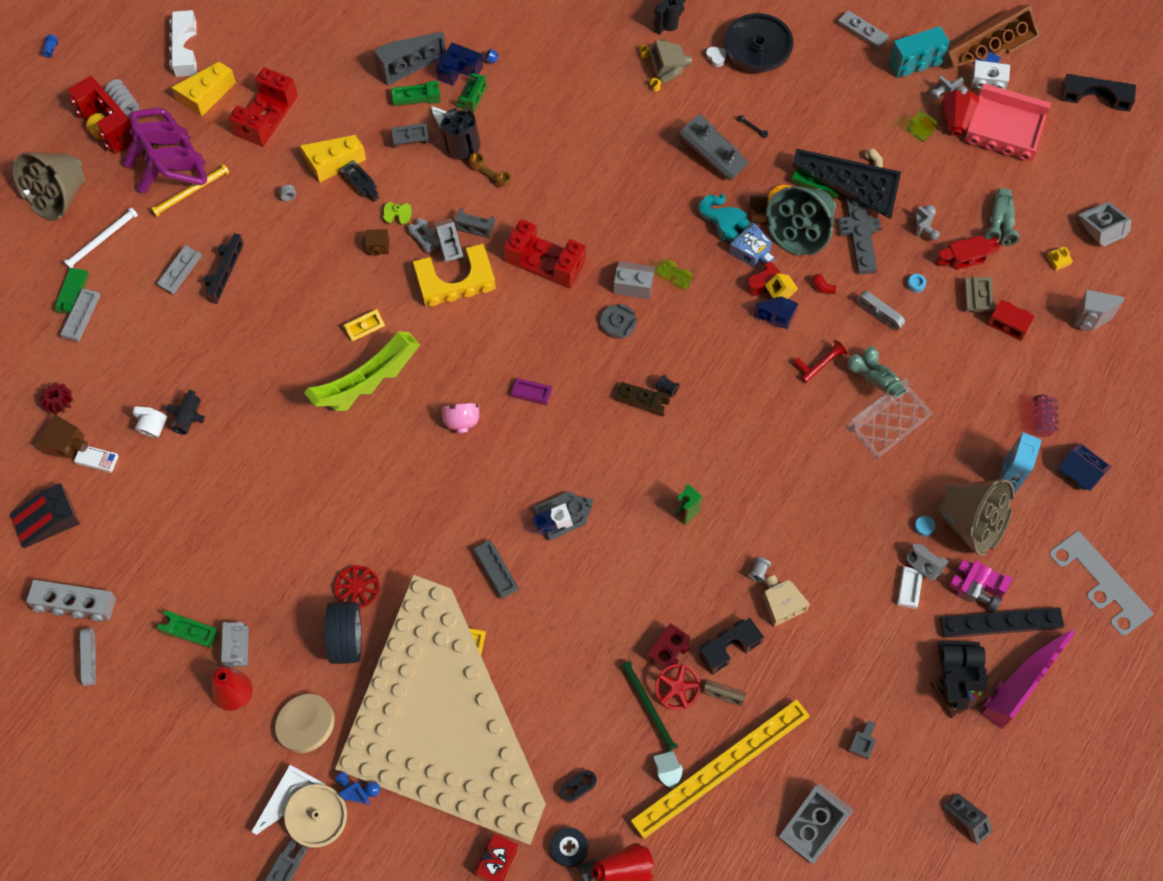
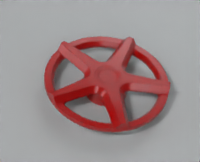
[655,664,701,710]

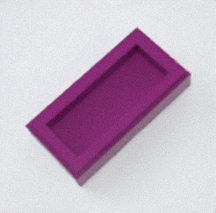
[511,378,552,405]

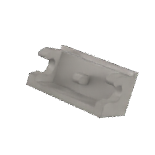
[221,622,249,668]

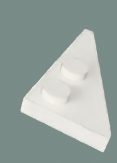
[252,765,326,835]

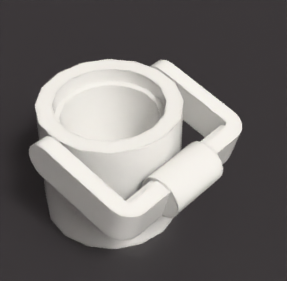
[132,407,167,438]

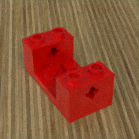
[228,67,298,147]
[68,75,133,155]
[504,219,586,289]

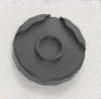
[600,304,637,339]

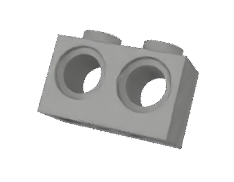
[433,218,463,262]

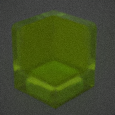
[907,110,937,142]

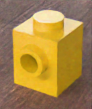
[765,273,798,301]

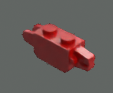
[936,235,1000,270]

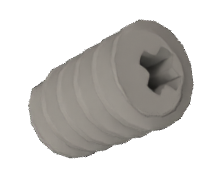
[104,79,140,118]

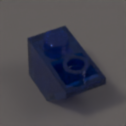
[754,296,799,329]

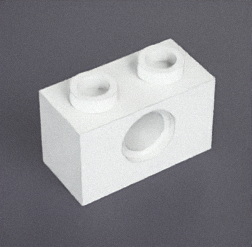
[971,60,1010,89]

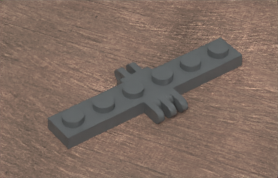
[837,195,882,275]

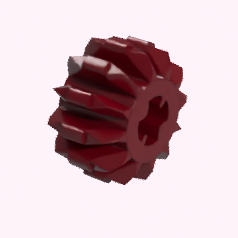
[39,382,73,415]

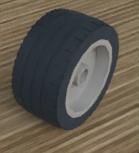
[325,602,362,664]

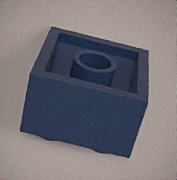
[1058,443,1112,491]

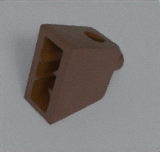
[36,415,88,459]

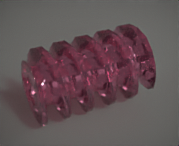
[1033,394,1059,437]

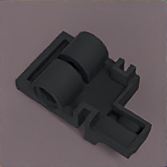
[653,0,686,35]
[938,641,988,709]

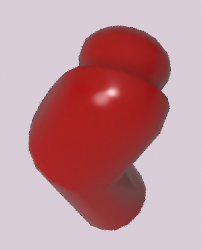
[812,274,836,294]

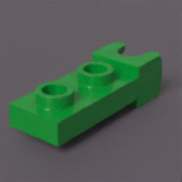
[391,81,441,106]
[157,610,218,649]

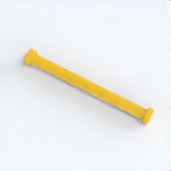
[151,164,229,217]

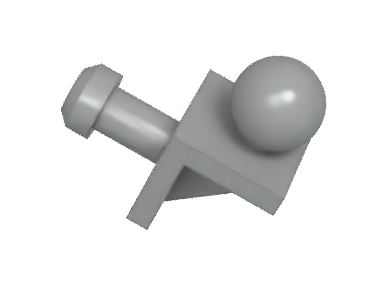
[930,76,968,100]
[915,205,940,241]

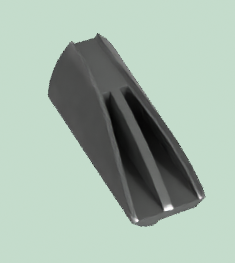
[678,114,749,180]

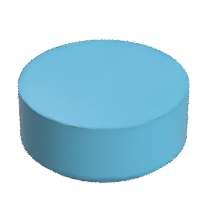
[907,274,926,293]
[914,516,935,537]

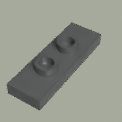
[473,539,519,599]

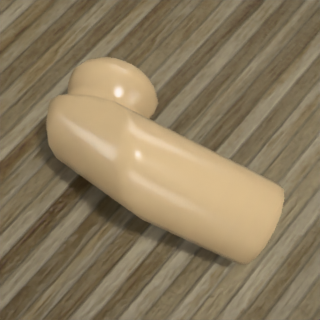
[865,149,883,167]

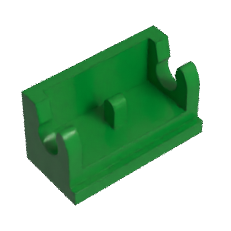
[456,73,487,113]
[676,484,703,525]

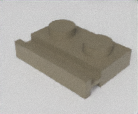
[964,276,994,313]

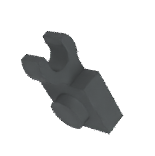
[849,720,877,760]

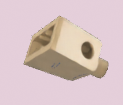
[763,575,810,627]

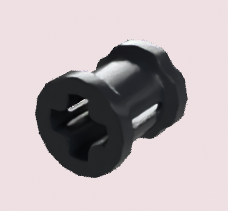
[655,374,680,398]

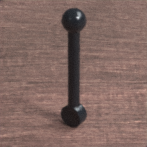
[738,115,768,138]

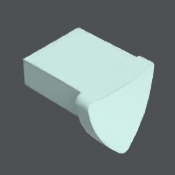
[653,751,683,788]

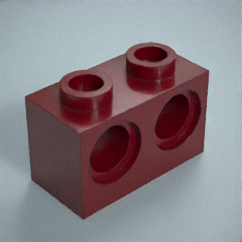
[646,623,691,674]

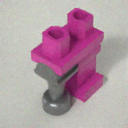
[949,560,1013,612]

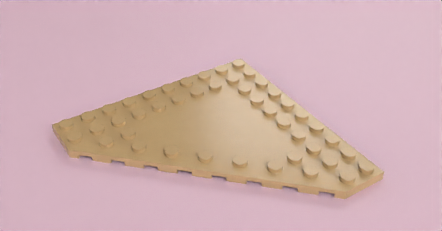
[335,575,546,845]

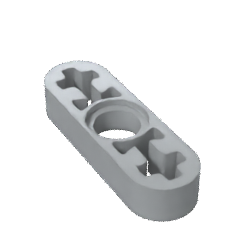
[857,291,905,331]
[80,628,96,686]

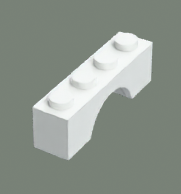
[170,10,197,77]

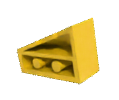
[171,62,236,116]
[300,135,366,182]

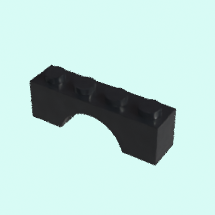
[1060,74,1136,112]

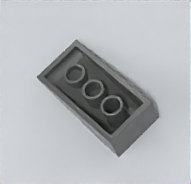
[374,32,447,86]

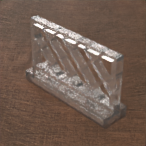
[846,378,934,459]

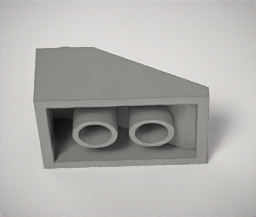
[779,783,854,864]

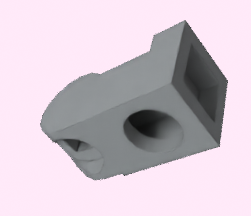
[906,544,949,581]

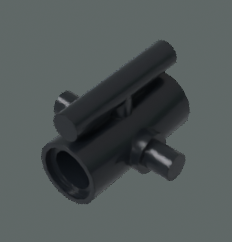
[166,390,205,435]

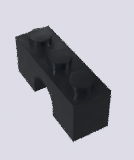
[699,618,764,675]

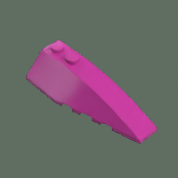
[982,630,1075,729]

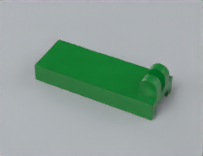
[54,268,89,314]

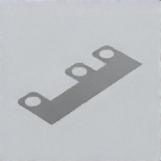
[1050,530,1154,635]

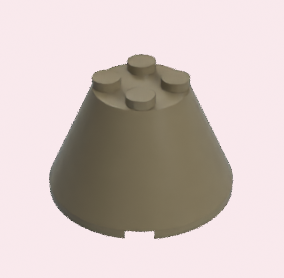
[12,152,86,220]
[939,479,1014,556]

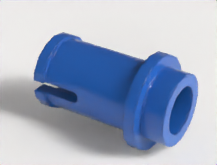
[41,35,58,58]

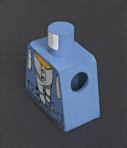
[729,223,775,267]

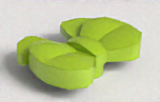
[383,202,412,224]

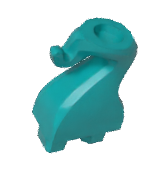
[698,193,751,243]

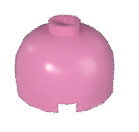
[441,404,480,434]

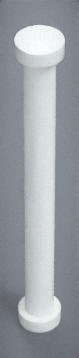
[63,207,138,268]

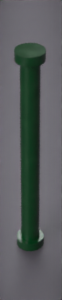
[620,661,678,753]

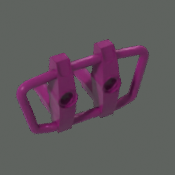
[122,107,207,193]

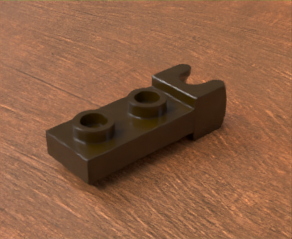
[615,382,670,417]

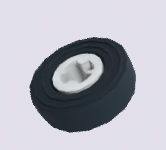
[550,827,588,867]

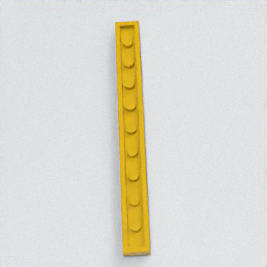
[631,699,810,840]

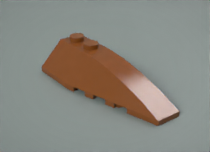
[947,5,1041,67]

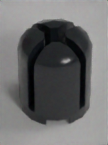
[440,108,481,160]

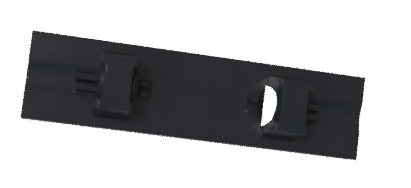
[204,233,244,304]

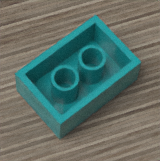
[888,26,950,78]

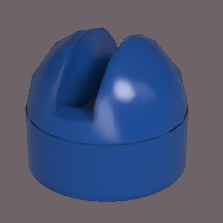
[484,48,499,64]

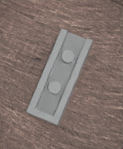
[157,245,202,295]

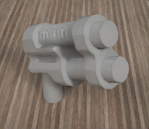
[408,218,440,253]

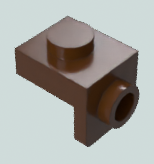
[749,195,769,223]

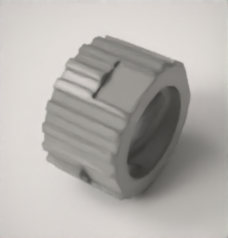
[279,185,296,201]

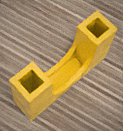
[413,244,496,307]

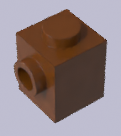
[362,229,389,256]

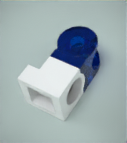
[533,504,573,535]

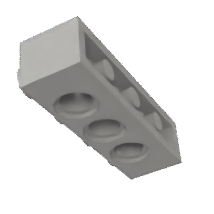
[26,580,116,622]

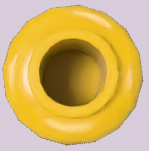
[86,113,106,139]

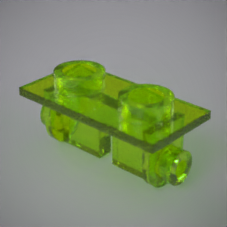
[657,259,695,289]

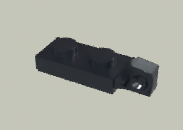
[339,160,379,202]

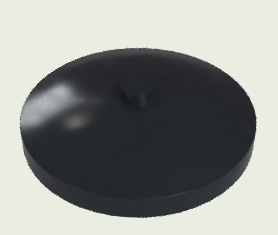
[725,13,793,72]

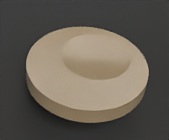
[275,694,335,753]
[284,784,347,848]

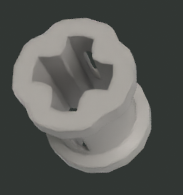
[748,557,771,583]

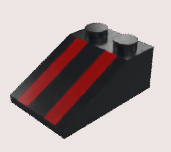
[10,483,80,548]

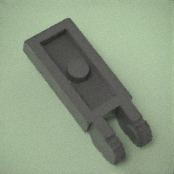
[265,839,308,881]

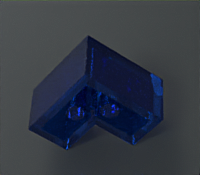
[436,42,483,86]

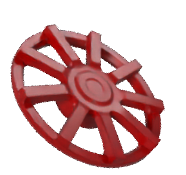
[334,565,380,608]

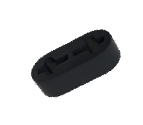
[560,770,597,803]

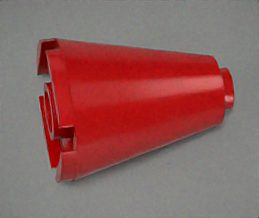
[211,667,253,711]
[591,843,654,881]

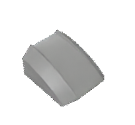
[1077,201,1131,247]

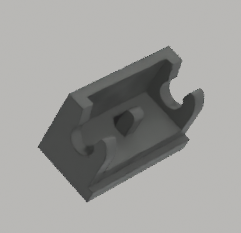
[391,123,429,148]
[455,208,496,239]

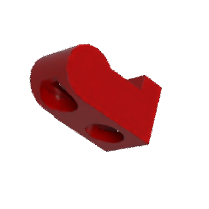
[747,261,782,296]

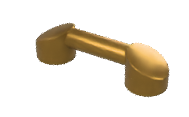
[470,153,511,187]

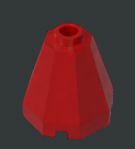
[941,90,979,136]

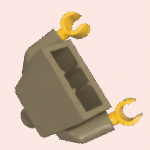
[640,40,692,92]

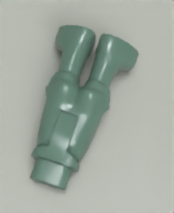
[985,188,1020,246]
[847,346,907,398]

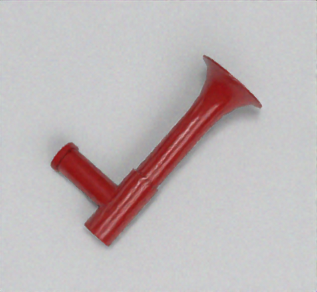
[793,340,848,383]

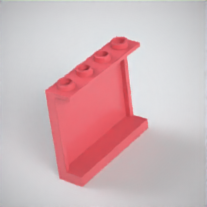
[964,83,1051,162]

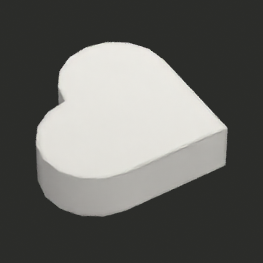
[706,47,726,67]

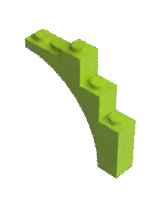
[304,332,420,411]

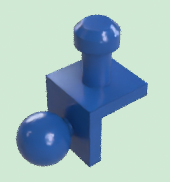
[335,772,380,806]

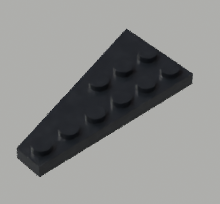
[792,149,901,219]

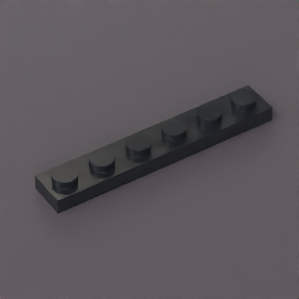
[940,607,1064,638]

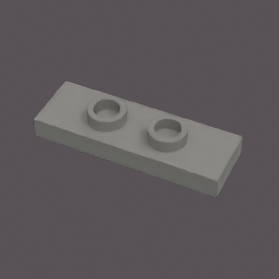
[838,10,889,50]
[60,288,101,342]

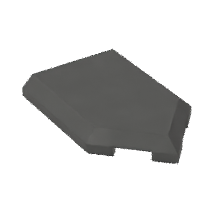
[533,492,594,541]

